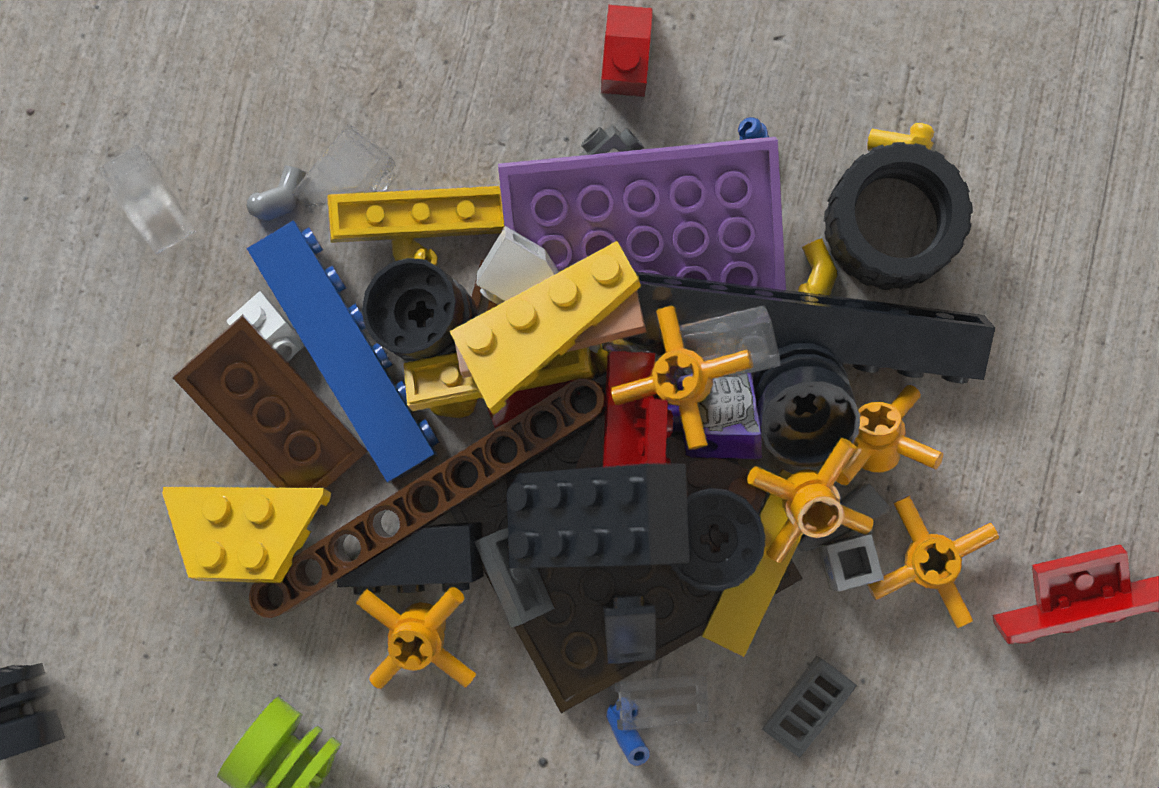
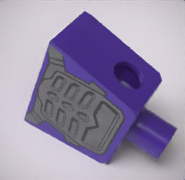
[668,368,762,459]

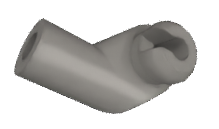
[247,165,306,221]

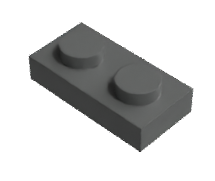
[474,527,555,628]

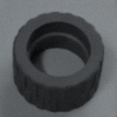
[824,142,973,290]

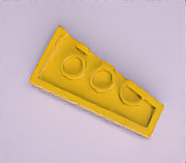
[450,241,641,415]

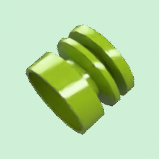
[217,696,342,788]

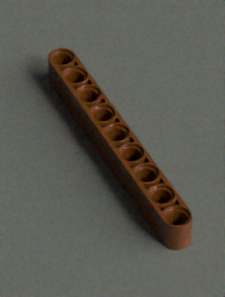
[249,379,606,618]

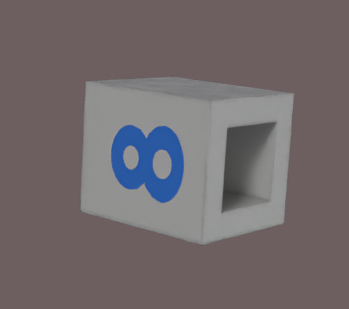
[818,534,884,592]

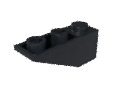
[337,522,484,595]
[603,593,655,663]

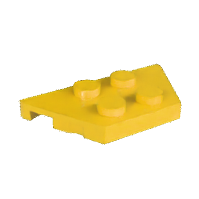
[162,487,331,583]

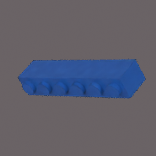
[246,220,440,484]

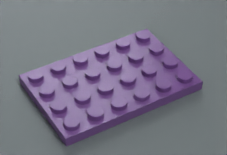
[498,137,786,290]

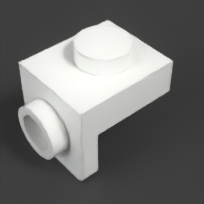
[226,291,305,362]

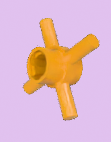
[611,306,753,450]
[836,385,944,485]
[747,438,873,563]
[867,495,999,628]
[356,587,476,689]

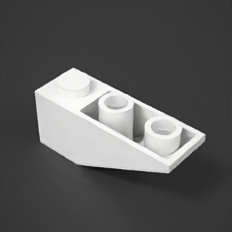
[476,226,600,353]

